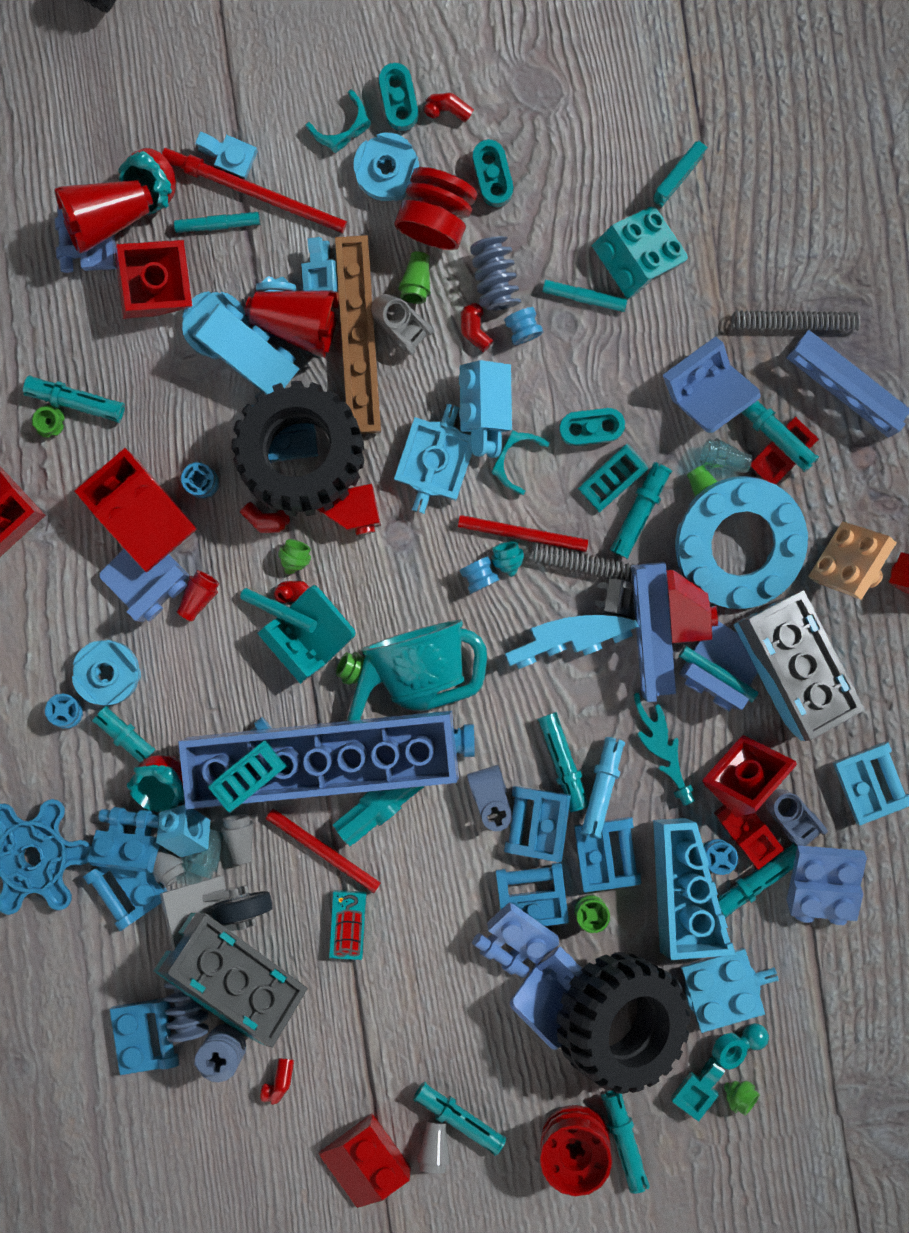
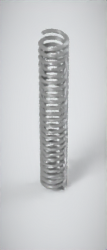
[731,310,861,331]
[528,543,634,583]

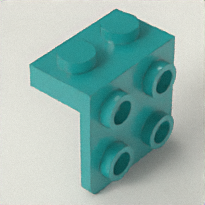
[591,206,688,300]
[257,585,356,684]

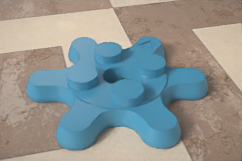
[0,799,91,915]

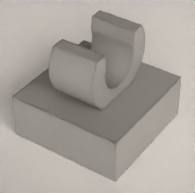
[595,578,633,616]

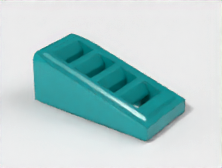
[578,443,649,513]
[208,740,287,813]

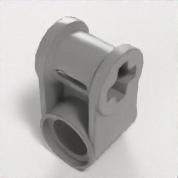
[371,294,434,356]

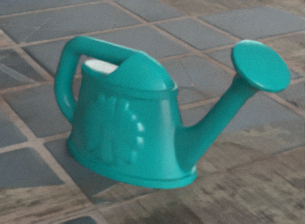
[347,619,487,721]

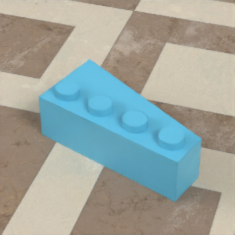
[653,818,736,960]

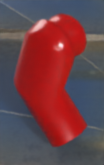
[423,93,474,123]
[461,303,494,353]
[274,581,309,603]

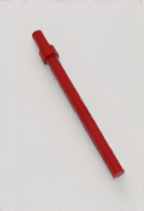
[162,148,347,234]

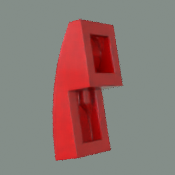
[749,416,819,485]
[713,805,784,870]

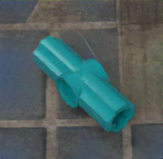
[332,786,425,846]

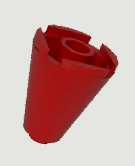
[54,180,153,254]
[245,290,339,358]

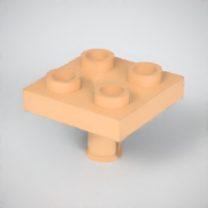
[808,521,897,600]

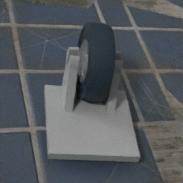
[160,875,273,951]

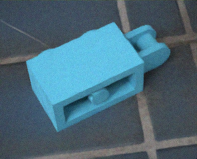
[459,360,512,458]

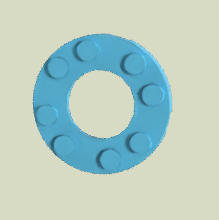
[675,476,808,609]

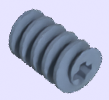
[470,236,521,311]
[164,982,209,1042]
[194,1024,246,1083]

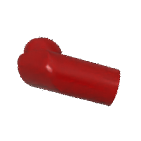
[240,501,290,533]
[260,1058,294,1105]

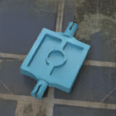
[394,404,472,514]
[680,948,779,1033]

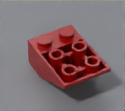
[74,448,197,573]
[0,466,46,557]

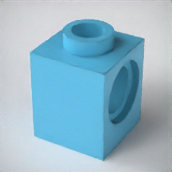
[156,805,210,858]

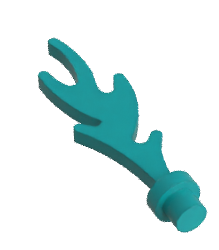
[634,693,695,806]

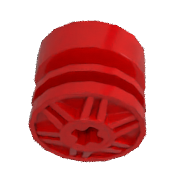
[394,167,478,250]
[540,1105,612,1197]

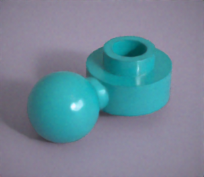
[712,1023,769,1070]

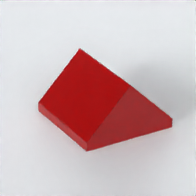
[702,735,797,817]

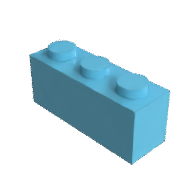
[193,303,299,395]

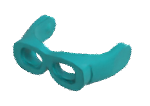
[305,89,371,153]
[491,430,550,496]

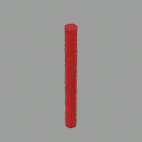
[458,515,588,552]
[266,808,381,894]

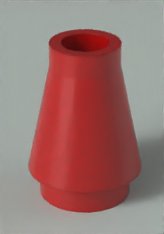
[176,570,220,621]

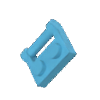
[833,742,909,825]

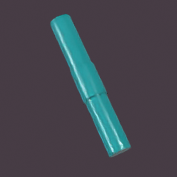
[174,212,261,233]
[542,279,627,312]
[240,588,317,633]
[679,646,759,703]

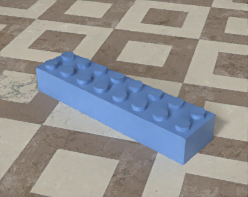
[178,711,459,809]

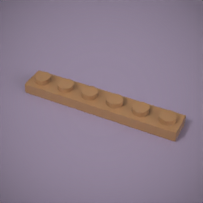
[335,235,381,434]

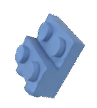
[786,845,867,925]

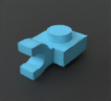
[195,131,258,180]
[301,237,339,294]

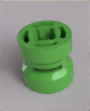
[574,894,610,933]

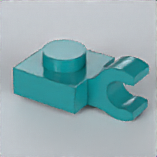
[671,1057,725,1122]

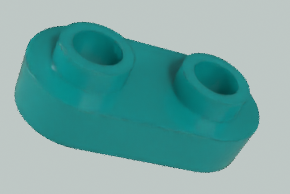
[379,63,418,131]
[472,139,514,207]
[559,408,625,446]

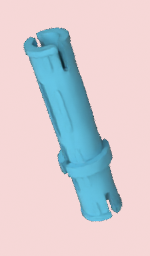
[580,737,625,839]

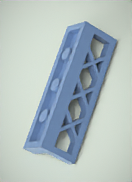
[786,330,909,438]
[631,562,676,702]

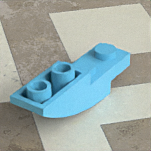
[504,615,638,669]

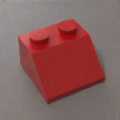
[114,240,192,319]
[318,1113,411,1208]

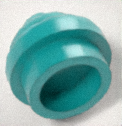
[491,541,524,577]

